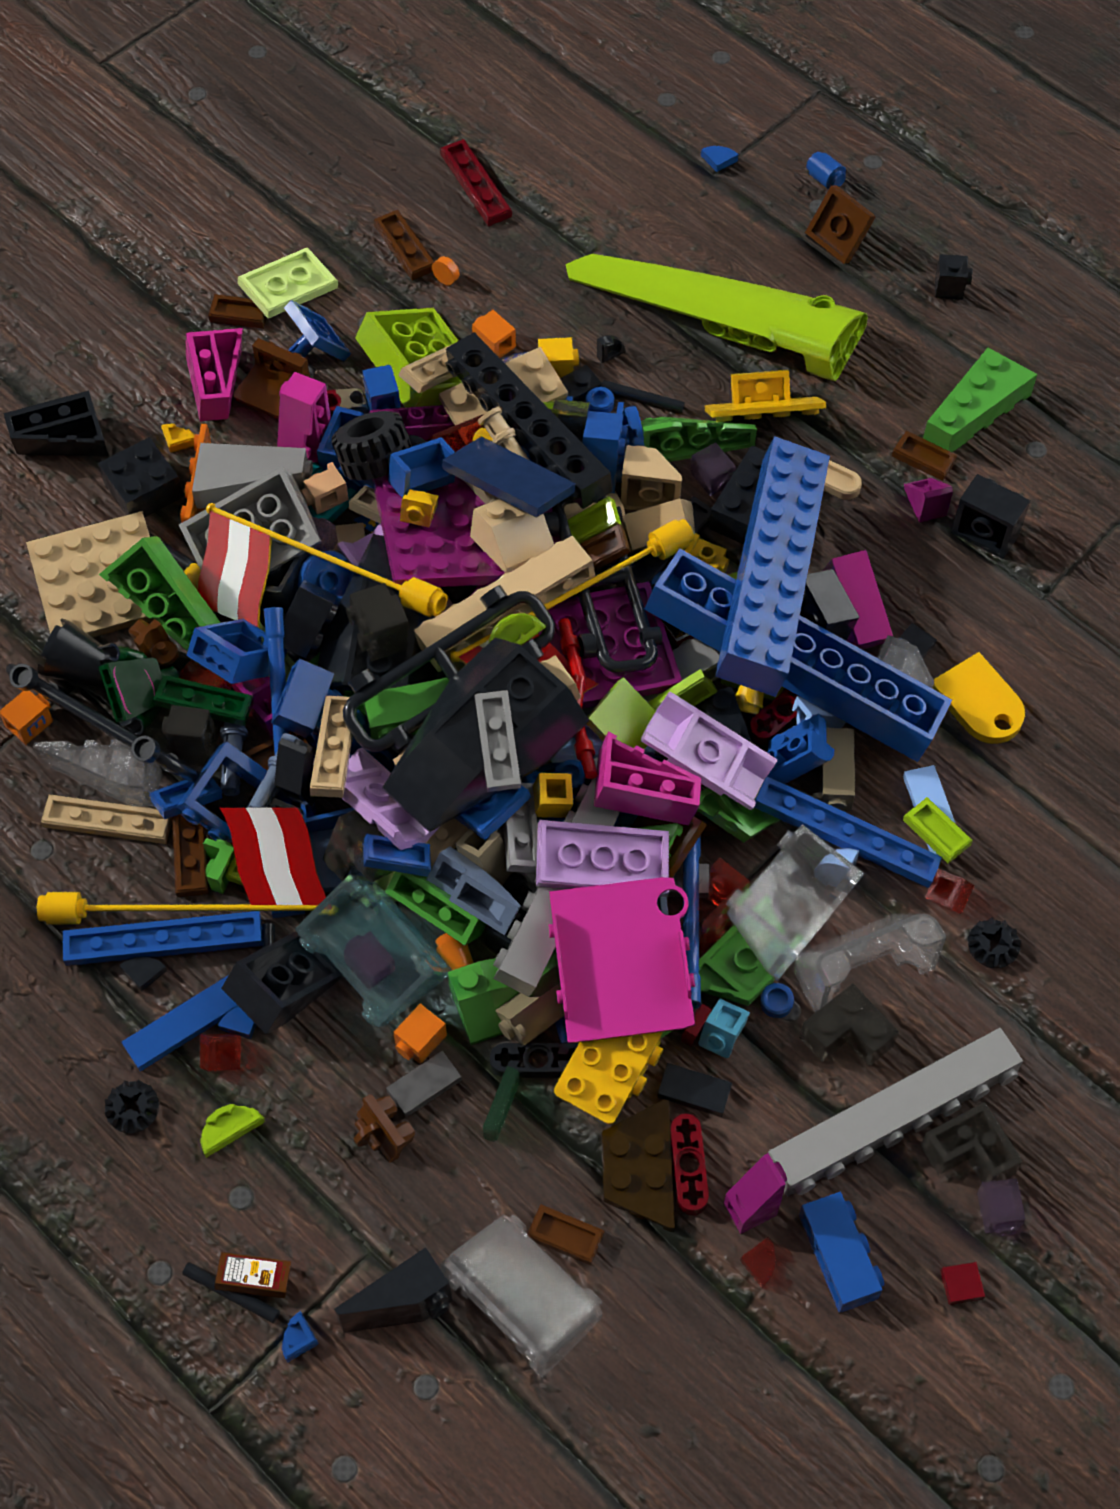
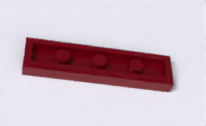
[440,139,512,226]

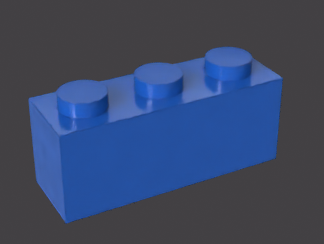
[799,1191,884,1313]

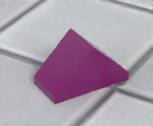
[904,478,953,523]

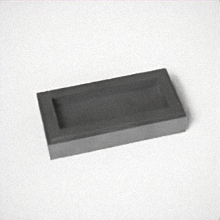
[386,1051,462,1118]

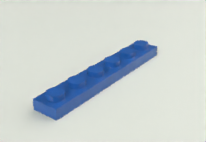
[754,776,942,888]
[63,911,262,966]

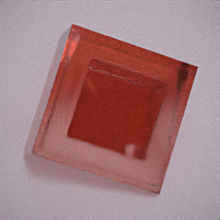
[925,868,975,914]
[199,1034,241,1071]

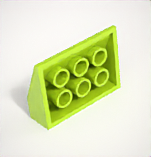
[355,308,462,408]

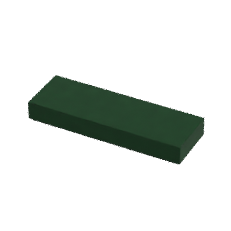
[153,675,254,727]

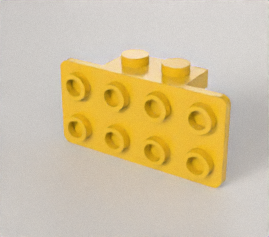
[705,370,826,422]
[554,1032,663,1124]

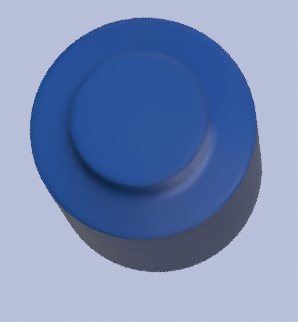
[806,152,846,190]

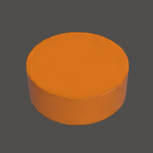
[432,256,460,286]

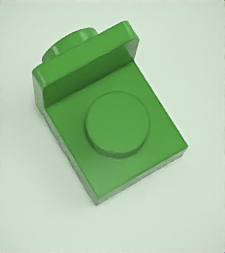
[203,838,235,894]

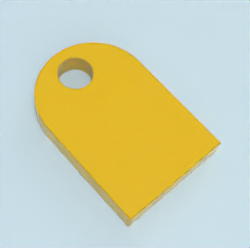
[929,652,1025,744]

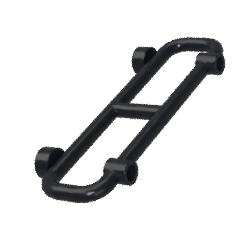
[543,496,662,674]
[343,585,555,752]
[6,663,198,782]

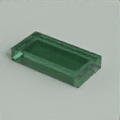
[483,1066,520,1142]

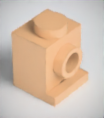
[300,462,349,515]

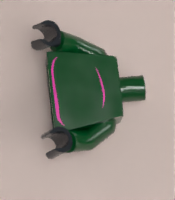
[97,643,179,736]

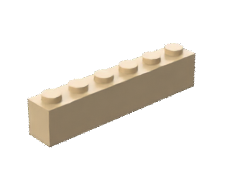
[414,536,595,672]

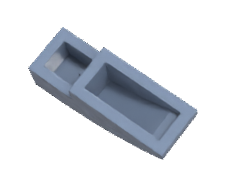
[426,846,521,935]

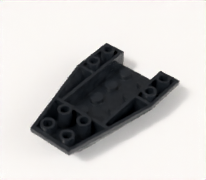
[318,534,438,697]
[382,637,589,832]

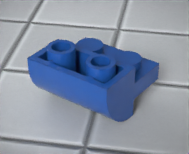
[767,713,834,784]

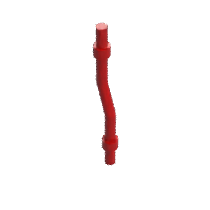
[558,618,598,779]

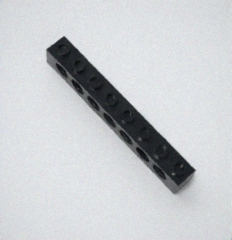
[446,332,612,509]

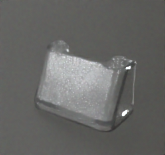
[726,824,864,981]
[794,913,947,1017]
[440,1214,602,1379]

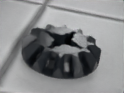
[968,917,1021,968]
[104,1079,159,1133]

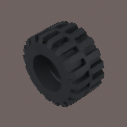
[331,411,412,480]

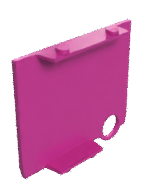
[548,877,696,1044]

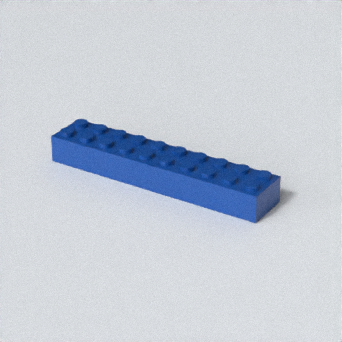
[715,436,830,697]
[644,548,952,762]

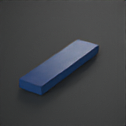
[122,975,238,1072]

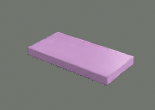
[536,820,669,897]

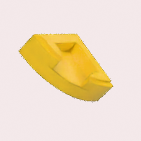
[161,424,195,453]

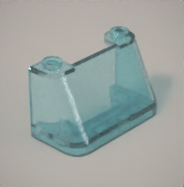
[295,874,452,1027]

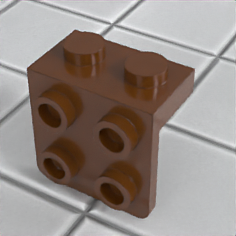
[234,338,310,419]

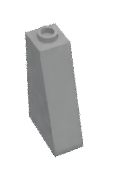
[192,443,313,509]

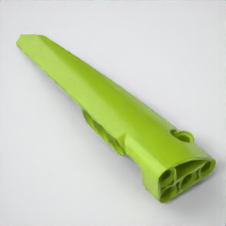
[565,254,868,381]

